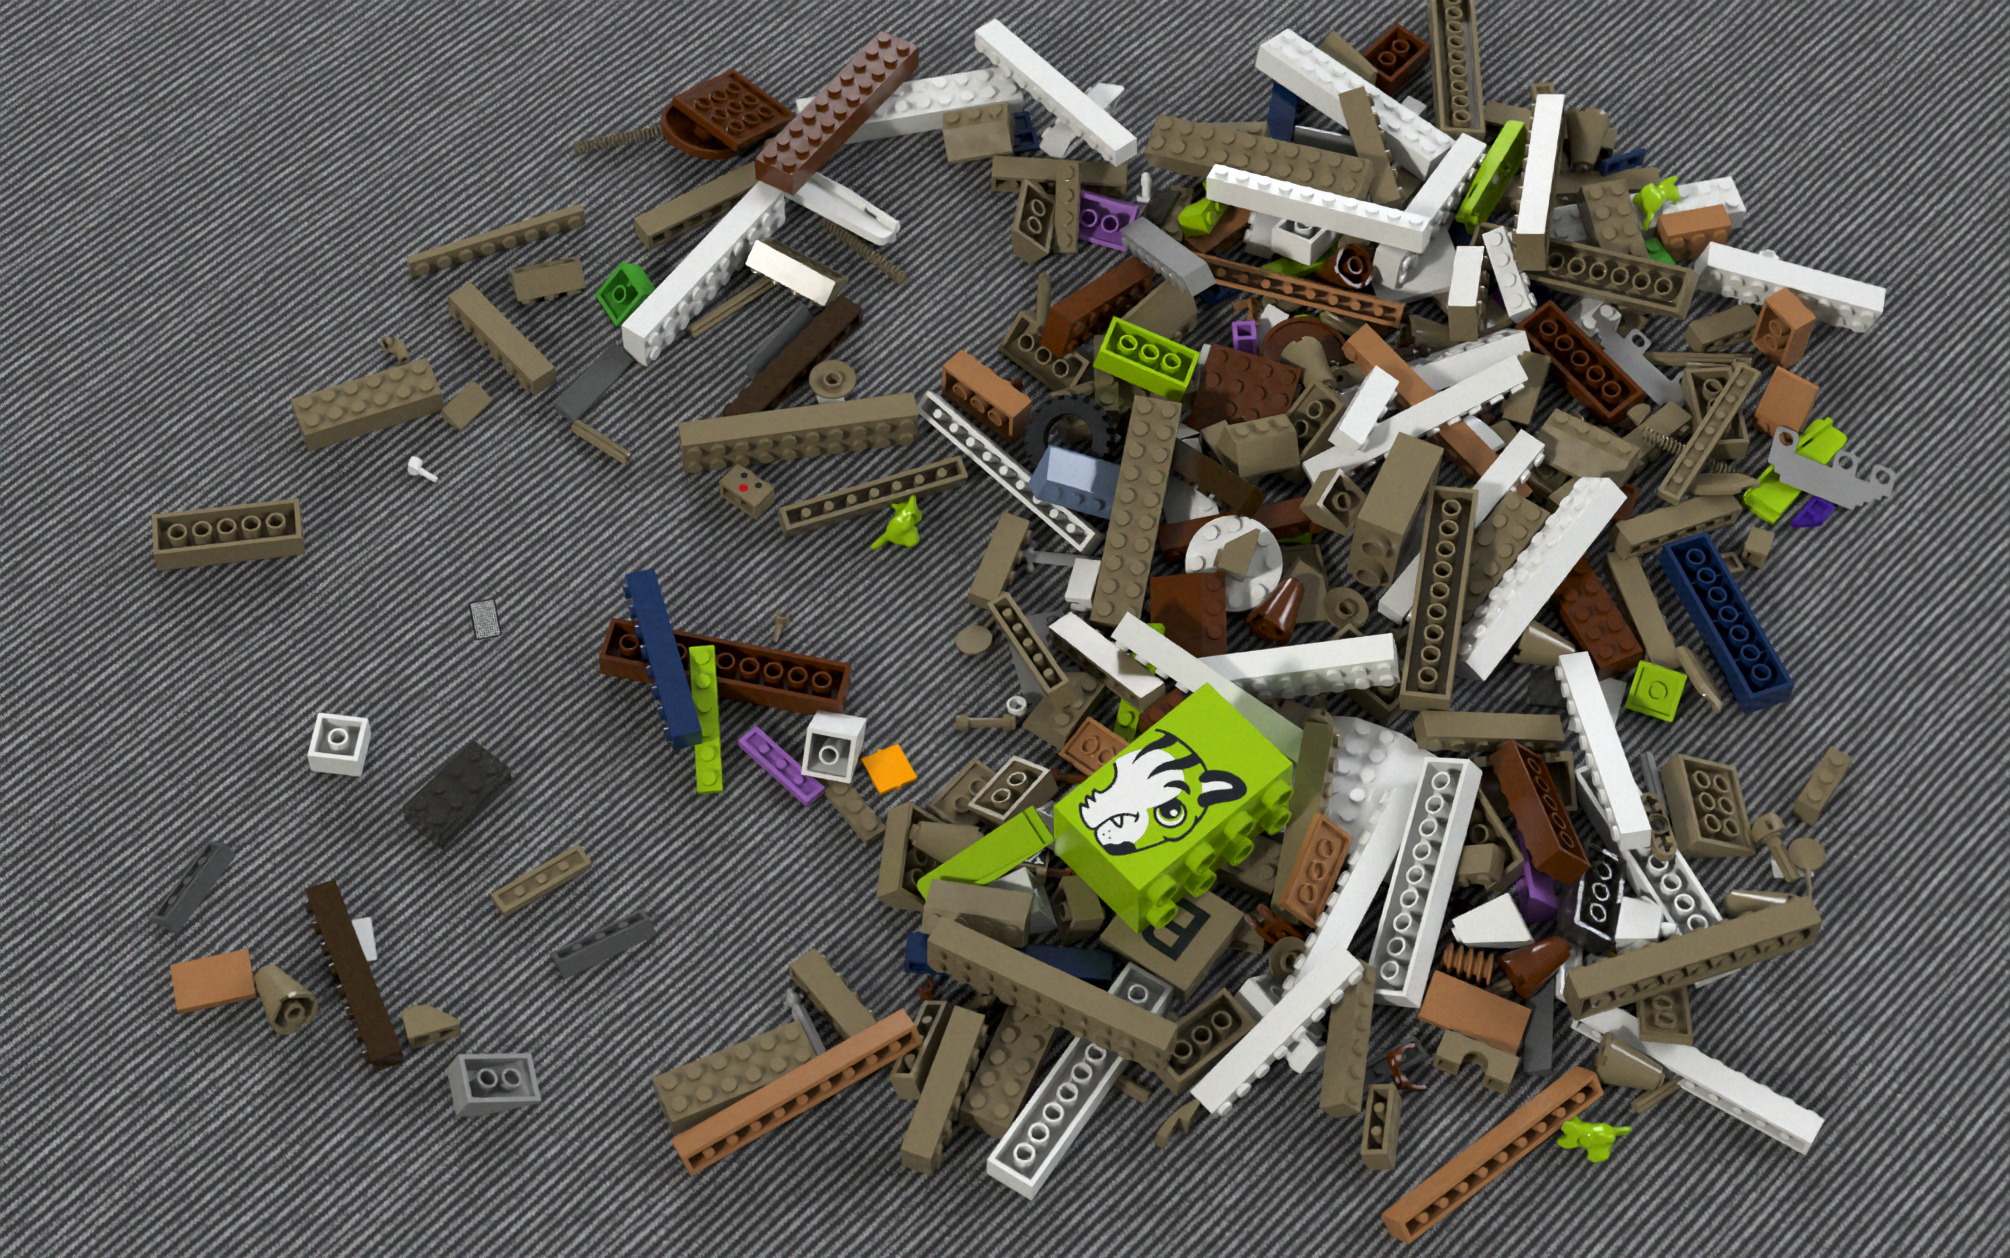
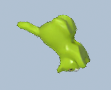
[1633,175,1682,232]
[870,495,922,550]
[1557,1115,1632,1163]

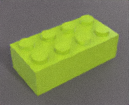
[1092,316,1200,403]

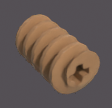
[1439,942,1495,986]

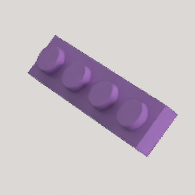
[738,726,825,807]

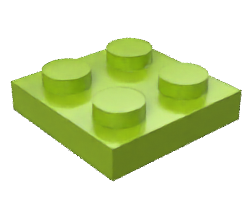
[1625,660,1688,722]

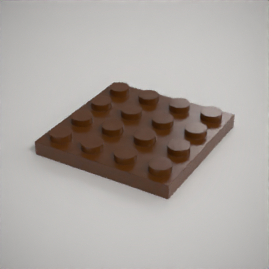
[672,69,797,151]
[1187,342,1303,437]

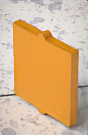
[861,744,917,795]

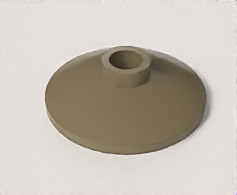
[809,360,856,399]
[1322,587,1369,629]
[1269,936,1307,986]

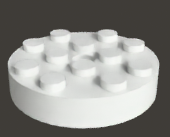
[1185,515,1283,614]

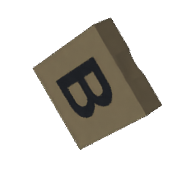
[1100,890,1245,1004]

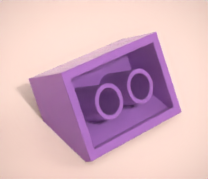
[1078,189,1142,252]
[1515,831,1560,922]

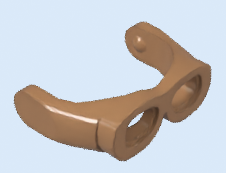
[1234,296,1260,327]

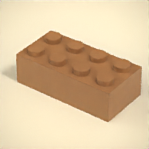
[942,349,1032,445]

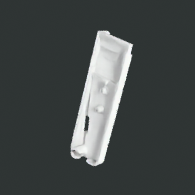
[784,172,900,245]

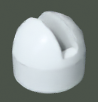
[1007,696,1027,718]

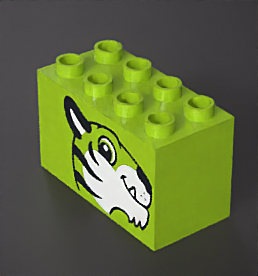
[1054,682,1294,934]

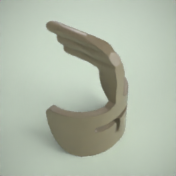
[1596,404,1651,439]

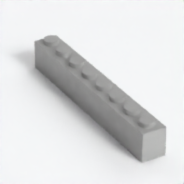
[1120,216,1216,297]

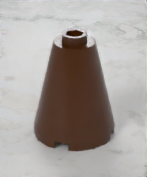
[1314,243,1374,289]
[1246,577,1305,646]
[1497,935,1572,1001]

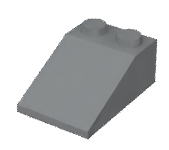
[447,1053,541,1117]

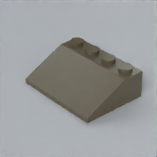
[1121,279,1198,343]
[1660,753,1756,859]

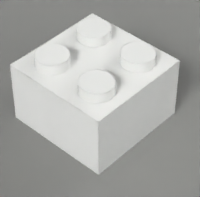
[307,713,371,777]

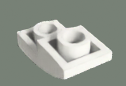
[1463,415,1505,452]

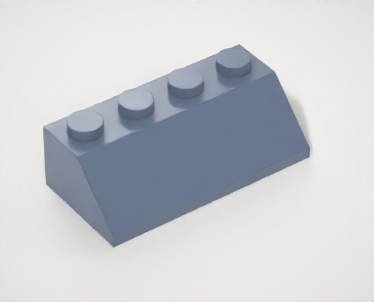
[1028,444,1121,520]

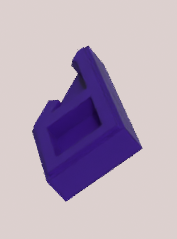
[1790,496,1835,528]

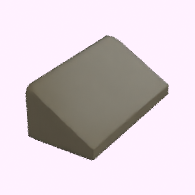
[442,381,493,431]

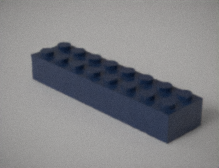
[1659,531,1794,714]

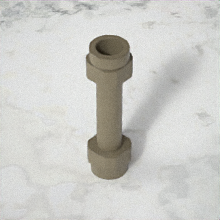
[956,714,1015,731]

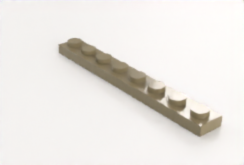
[407,204,585,277]
[1655,362,1762,506]

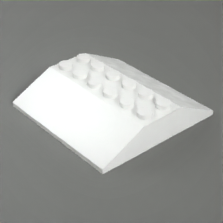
[1259,716,1437,884]

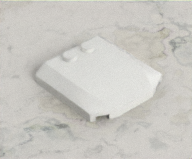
[1370,225,1456,304]

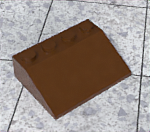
[1150,572,1227,674]

